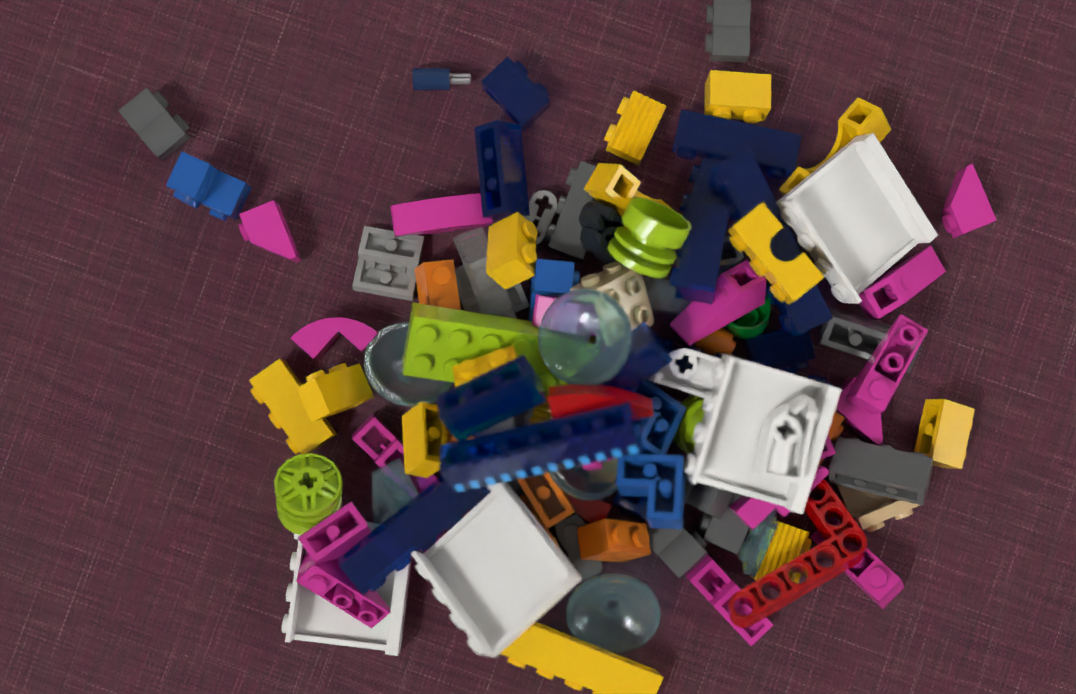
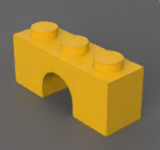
[584,163,672,217]
[728,202,824,304]

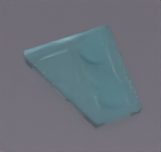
[372,458,430,543]
[739,510,778,577]

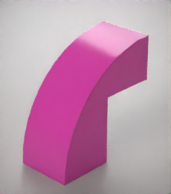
[291,317,381,360]

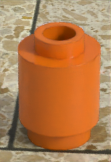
[694,327,737,358]

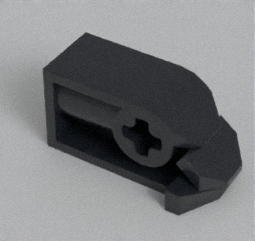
[579,202,626,265]

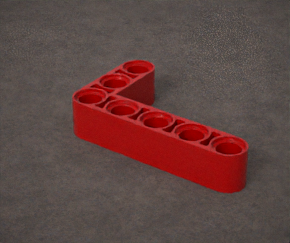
[729,479,867,628]

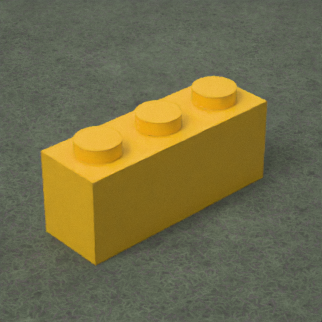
[249,359,337,455]

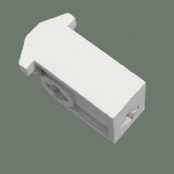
[645,348,721,398]
[754,395,818,483]

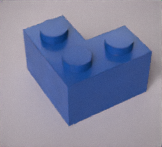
[166,152,252,222]
[528,259,579,321]
[616,373,686,455]
[616,453,686,529]

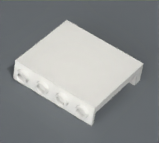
[776,133,938,304]
[684,354,841,514]
[411,476,582,658]
[282,522,416,656]

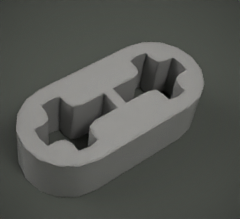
[523,190,557,247]

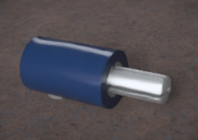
[413,68,471,91]

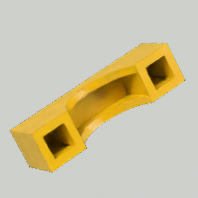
[779,97,891,196]

